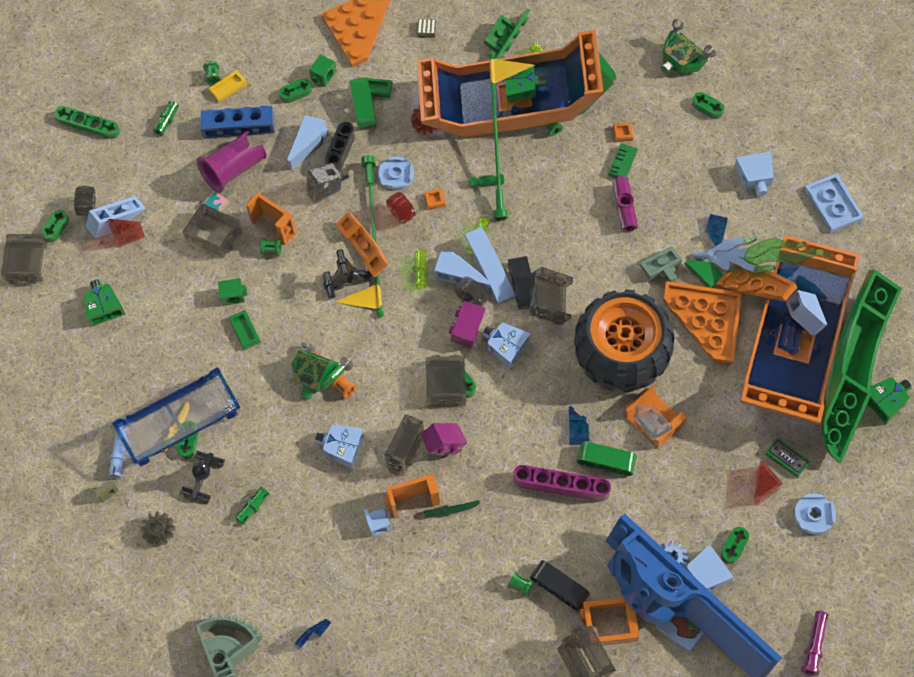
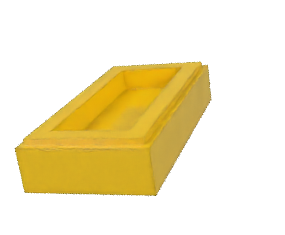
[208,70,248,103]

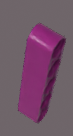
[513,465,611,501]

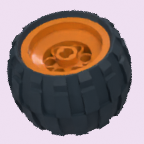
[574,289,675,392]

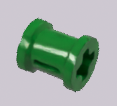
[203,61,221,85]
[545,123,563,136]
[260,238,282,256]
[507,571,534,597]

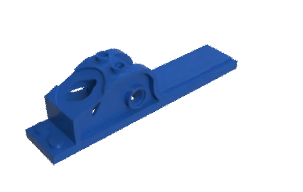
[606,513,782,677]

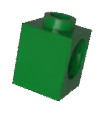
[309,54,337,86]
[218,278,248,306]

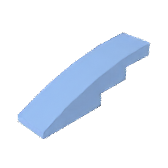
[465,227,515,304]

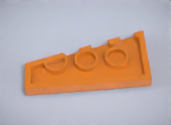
[716,258,798,301]

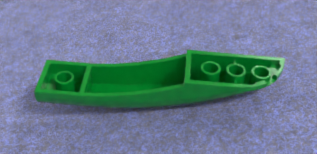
[822,269,902,463]

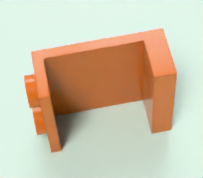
[246,192,297,245]
[624,385,687,449]
[384,474,440,518]

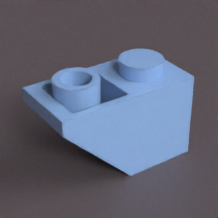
[786,290,827,336]

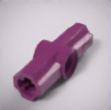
[612,176,638,232]

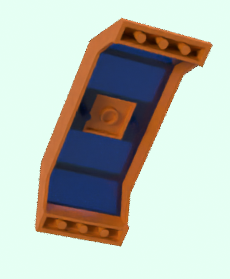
[417,30,604,137]
[740,235,860,425]

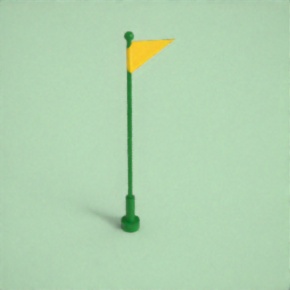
[488,51,535,220]
[336,155,384,318]

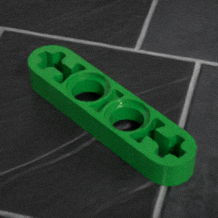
[54,106,120,139]

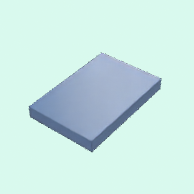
[804,173,864,233]

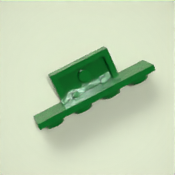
[483,9,531,59]

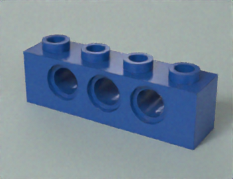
[201,105,275,138]

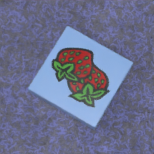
[655,617,703,652]

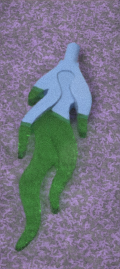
[694,237,833,273]

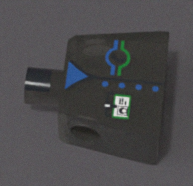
[306,164,349,204]

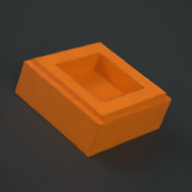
[613,122,633,142]
[424,188,446,210]

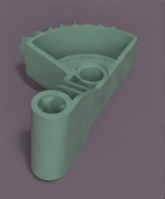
[196,613,263,677]

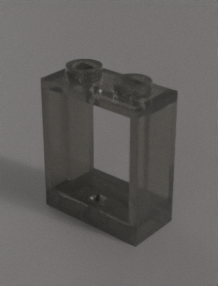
[183,203,242,258]
[384,414,424,476]
[557,626,616,677]

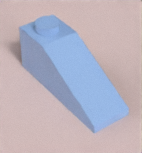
[287,115,329,170]
[85,196,145,239]
[434,251,490,292]

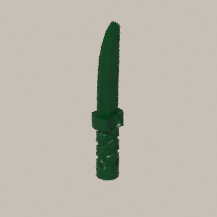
[423,500,480,519]

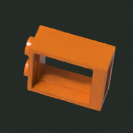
[579,597,639,648]

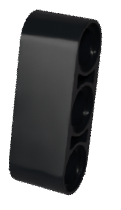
[325,122,355,174]
[508,256,537,309]
[529,560,590,611]

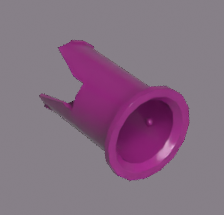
[196,131,267,193]

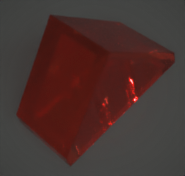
[107,219,145,247]
[753,461,783,505]

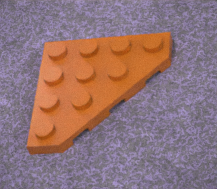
[321,0,391,67]
[663,281,742,365]

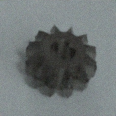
[74,185,96,217]
[140,511,175,546]

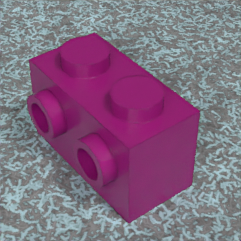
[449,301,486,348]
[420,423,468,455]

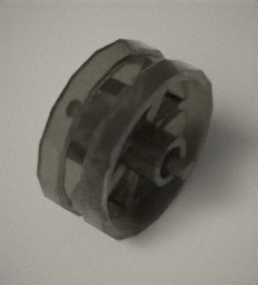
[454,276,489,307]

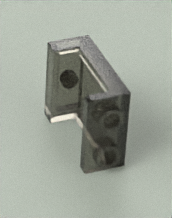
[1,234,48,284]
[530,267,573,325]
[426,354,466,407]

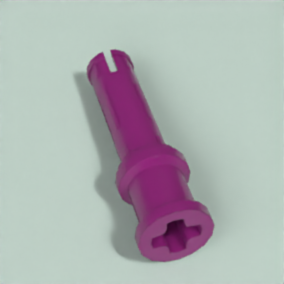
[800,611,829,676]

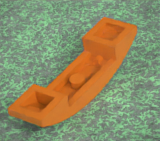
[336,212,388,277]

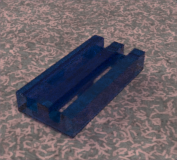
[777,312,803,355]

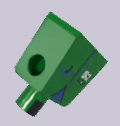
[505,66,546,103]
[84,279,126,327]
[867,377,912,425]

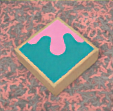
[203,191,229,216]

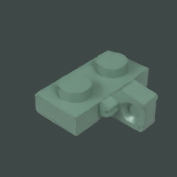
[640,246,682,283]

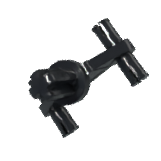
[322,249,372,299]
[180,450,225,503]

